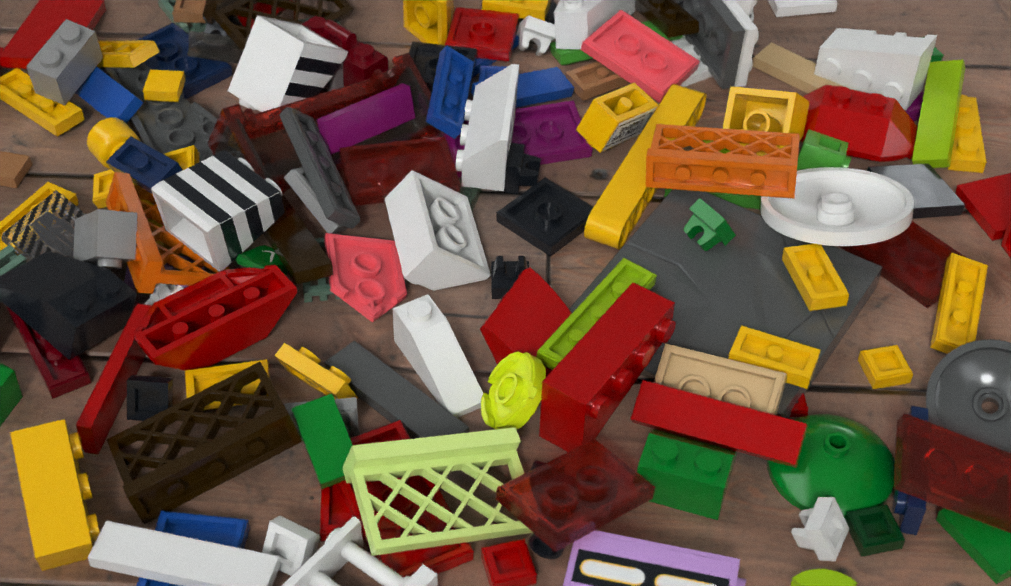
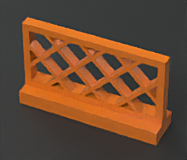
[646,124,800,198]
[106,172,229,294]

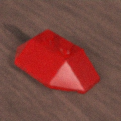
[800,84,918,162]
[133,265,297,371]

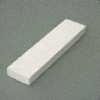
[88,521,280,586]

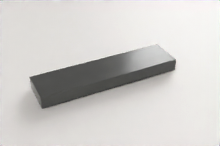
[279,107,361,229]
[324,341,469,439]

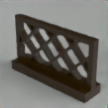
[202,0,354,52]
[107,362,303,524]

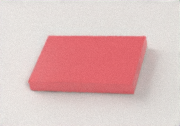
[581,10,700,103]

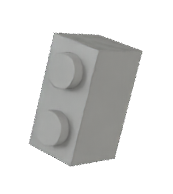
[26,19,103,105]
[73,209,137,270]

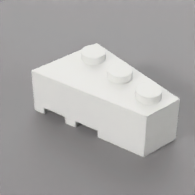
[814,28,937,110]

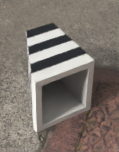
[228,15,348,125]
[151,150,285,272]

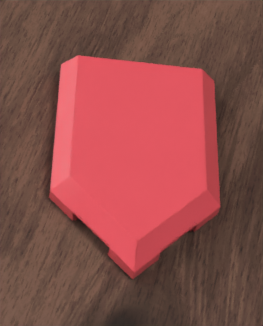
[324,233,407,322]

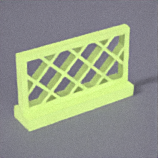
[342,427,541,556]

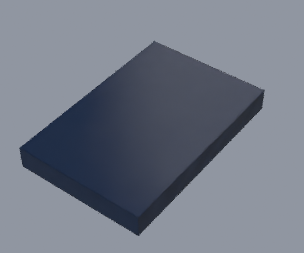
[136,23,233,99]

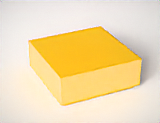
[143,69,186,102]
[858,345,913,390]

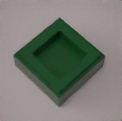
[845,505,905,557]

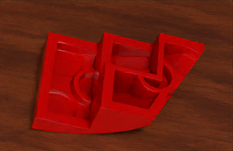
[480,267,572,377]

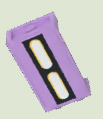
[563,527,746,586]

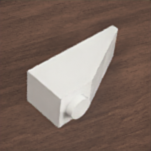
[392,294,483,418]

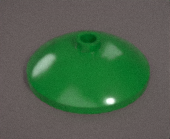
[767,414,896,518]

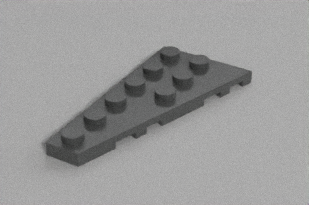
[106,63,272,174]

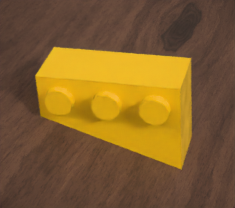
[10,419,101,571]

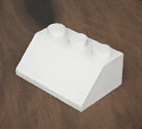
[455,64,519,191]
[385,170,491,291]

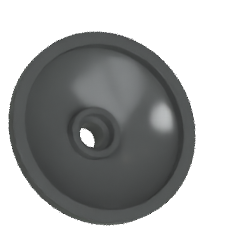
[926,339,1011,464]

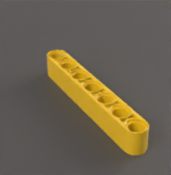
[584,84,707,250]

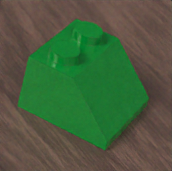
[634,429,737,520]

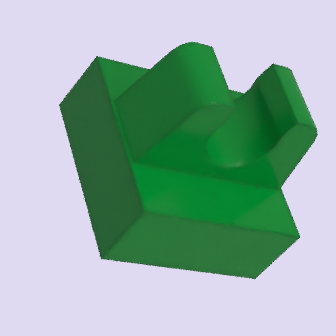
[683,198,736,251]

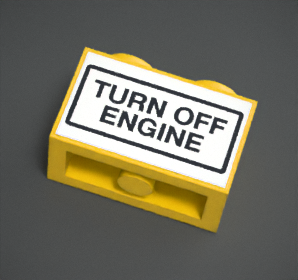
[576,82,658,153]

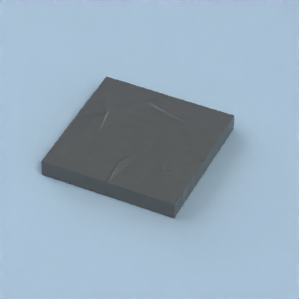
[569,189,882,418]

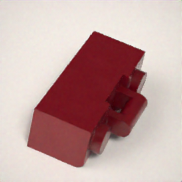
[301,16,389,100]

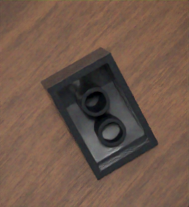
[0,251,137,360]

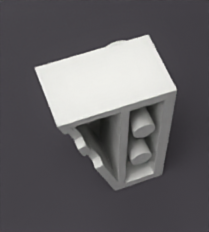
[554,0,635,49]

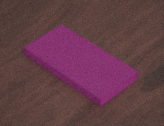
[442,100,593,178]

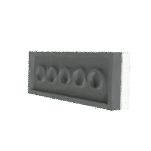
[674,0,759,89]

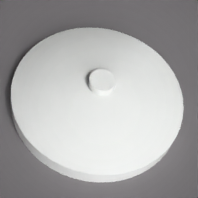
[760,167,914,246]

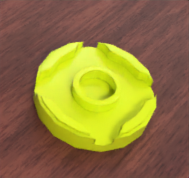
[481,351,546,429]

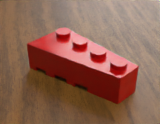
[539,282,676,459]

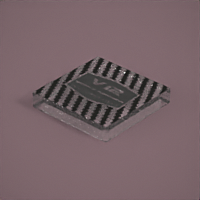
[1,190,86,262]

